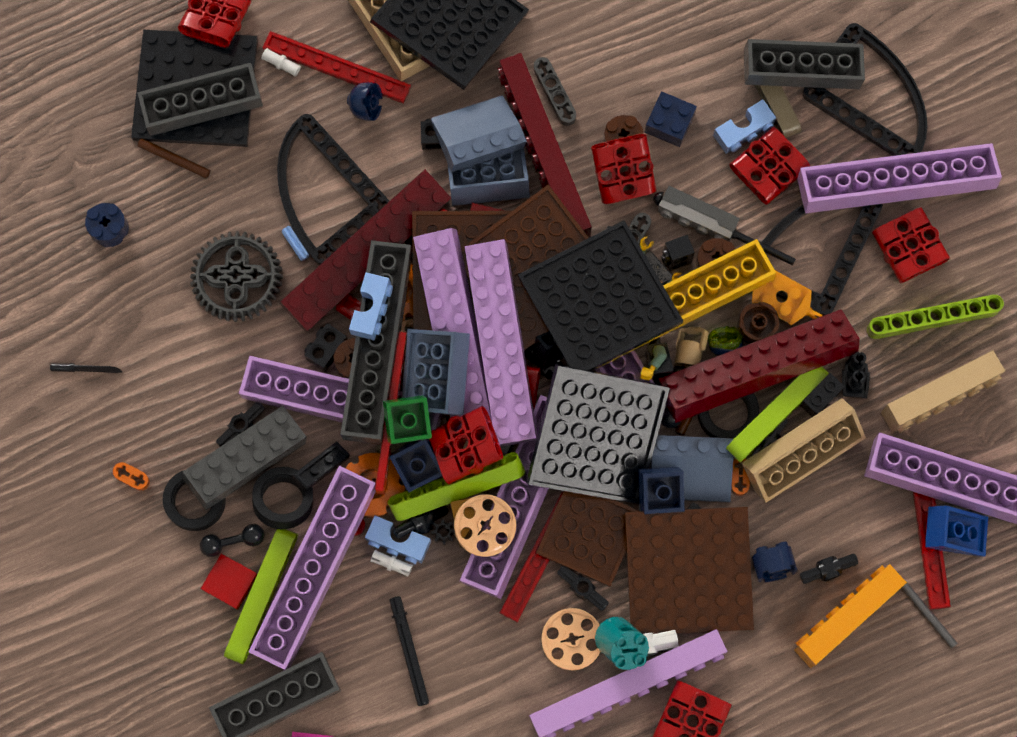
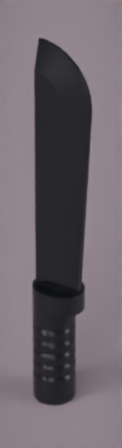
[50,363,122,373]

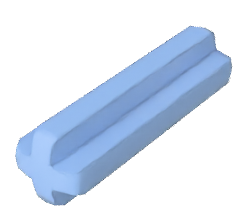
[282,226,310,261]

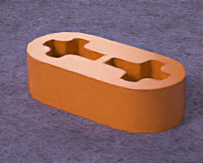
[731,458,750,496]
[113,462,150,491]

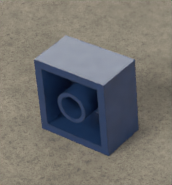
[645,91,697,147]
[390,439,442,493]
[639,467,685,514]

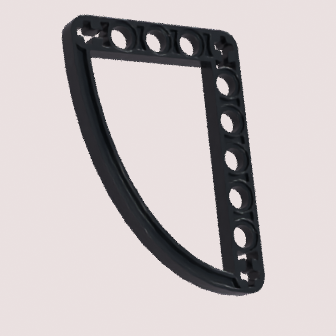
[803,23,927,156]
[277,114,389,265]
[762,204,883,316]

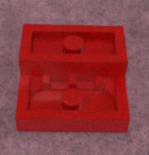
[200,554,257,610]

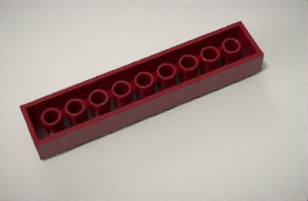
[497,53,592,238]
[279,169,451,332]
[659,309,860,422]

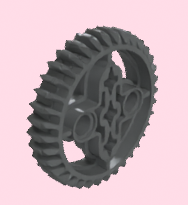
[190,231,283,322]

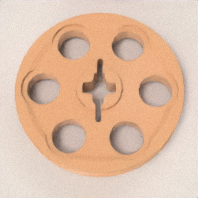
[454,495,516,557]
[542,608,600,671]

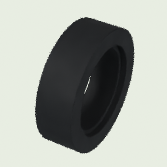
[698,393,759,439]
[252,467,313,530]
[163,470,226,531]

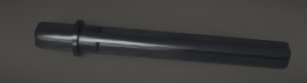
[389,596,429,706]

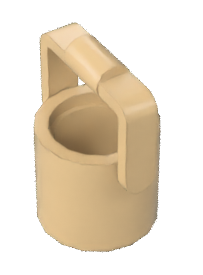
[674,327,709,368]

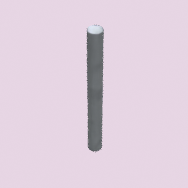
[902,579,958,648]

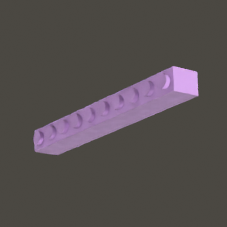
[529,629,727,737]

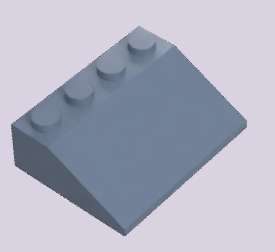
[430,95,527,172]
[447,148,530,206]
[402,329,470,415]
[651,435,733,502]

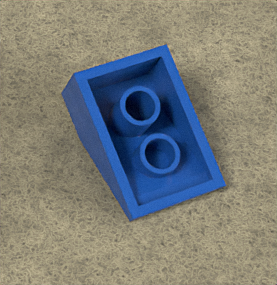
[925,506,988,557]

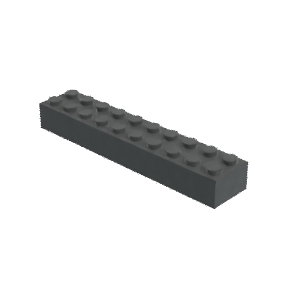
[340,240,413,445]

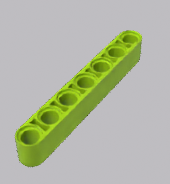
[867,295,1004,339]
[726,367,829,463]
[388,452,525,521]
[224,529,298,664]

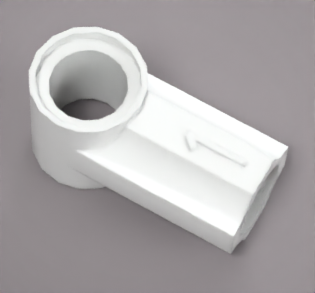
[643,630,679,656]

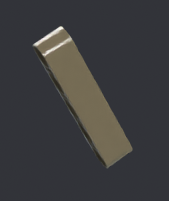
[755,85,802,138]

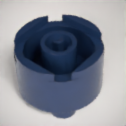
[85,203,129,247]
[752,542,798,583]

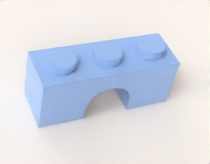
[713,99,776,154]
[349,272,393,340]
[365,515,431,565]

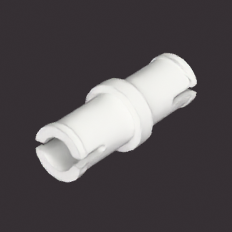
[261,48,301,77]
[370,550,413,577]

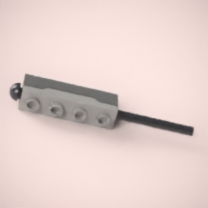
[653,186,796,266]

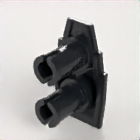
[842,352,870,399]

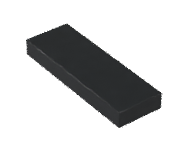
[292,441,350,492]

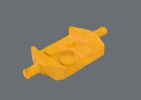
[752,270,822,325]

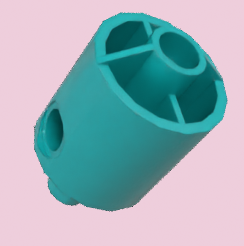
[595,617,649,670]

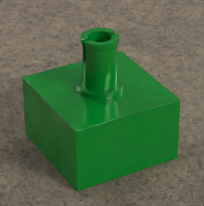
[383,395,432,444]

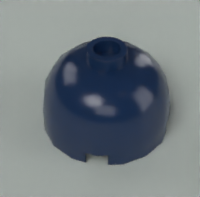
[347,82,382,121]

